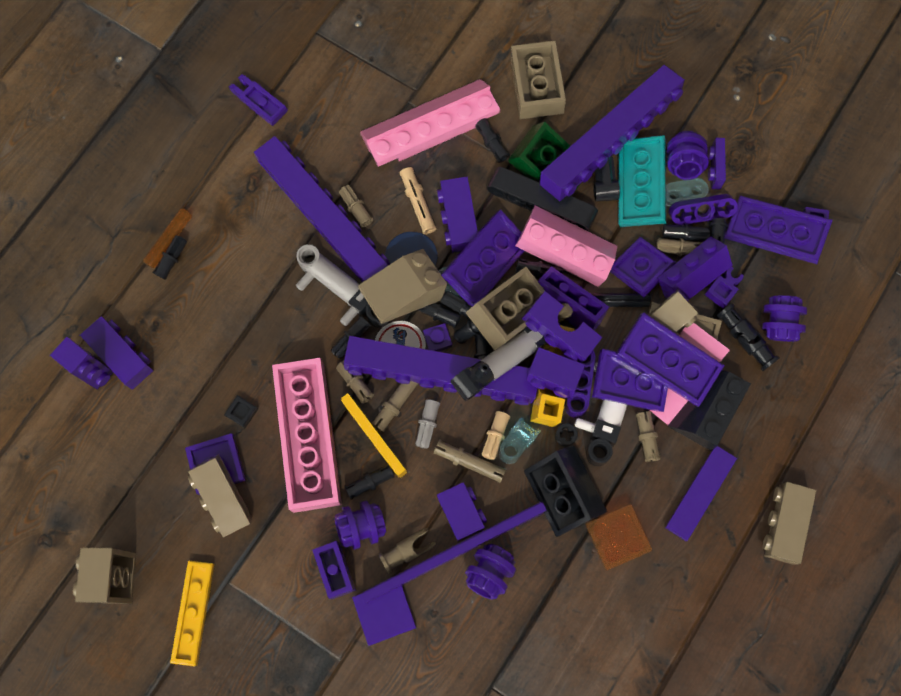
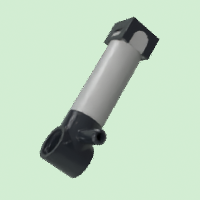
[450,327,548,401]

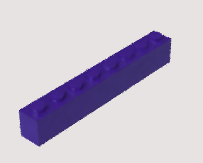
[540,65,685,201]
[254,136,391,283]
[344,336,537,405]

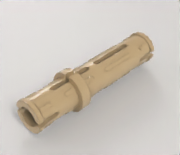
[400,167,437,235]

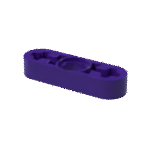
[669,194,738,225]

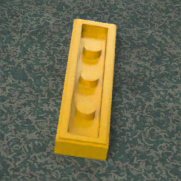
[341,393,407,478]
[170,561,215,666]

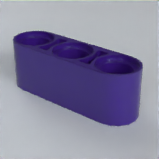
[565,351,595,418]

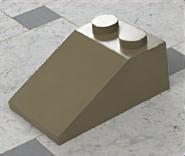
[358,249,447,324]

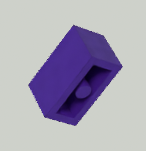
[527,348,585,398]
[437,482,487,542]
[313,541,356,599]

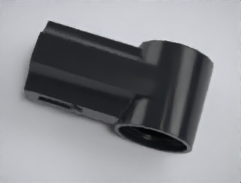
[594,157,620,202]

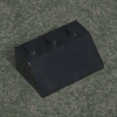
[668,370,751,451]
[524,445,608,537]

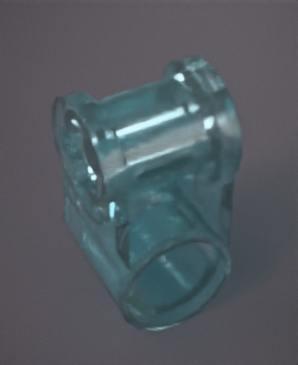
[499,417,541,464]

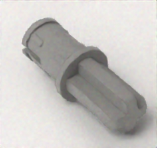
[415,400,440,449]

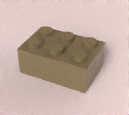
[510,41,566,119]
[466,267,545,350]
[73,548,136,604]

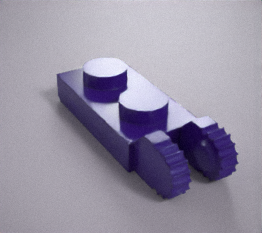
[229,74,288,126]

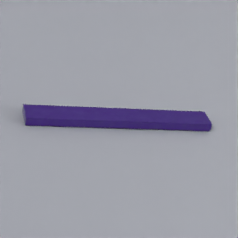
[362,502,546,604]

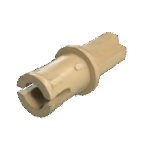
[482,411,510,460]

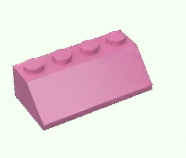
[516,205,617,287]

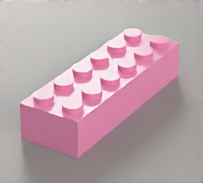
[272,358,342,513]

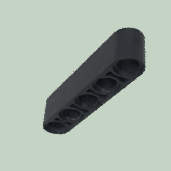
[487,167,598,232]

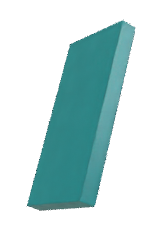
[619,135,666,227]

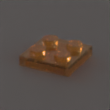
[585,504,653,571]

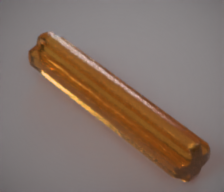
[143,208,192,268]

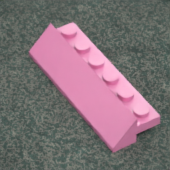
[360,79,500,167]

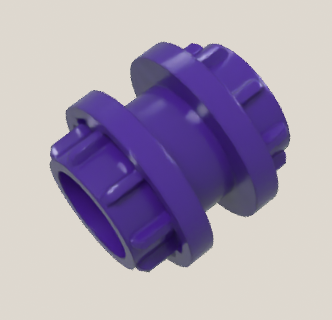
[667,131,709,180]
[762,296,807,342]
[334,501,386,550]
[465,544,516,600]

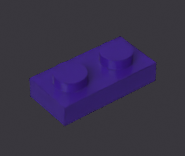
[707,138,726,189]

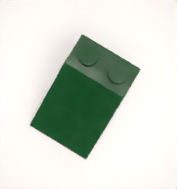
[508,122,581,196]

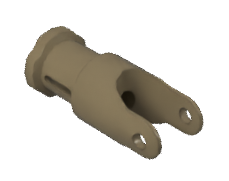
[378,528,436,574]

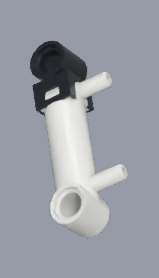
[575,362,627,467]

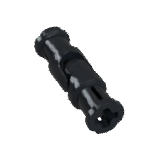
[716,303,780,371]

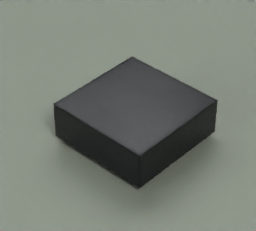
[224,395,258,428]

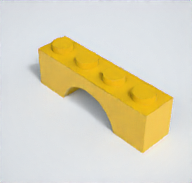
[530,325,574,427]

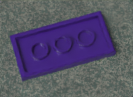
[725,196,833,264]
[441,210,524,307]
[616,313,725,407]

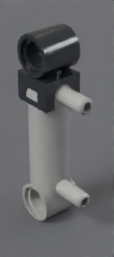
[296,244,390,328]

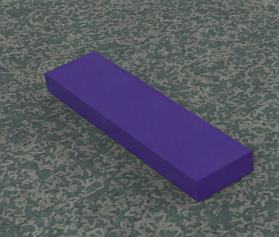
[665,446,737,541]

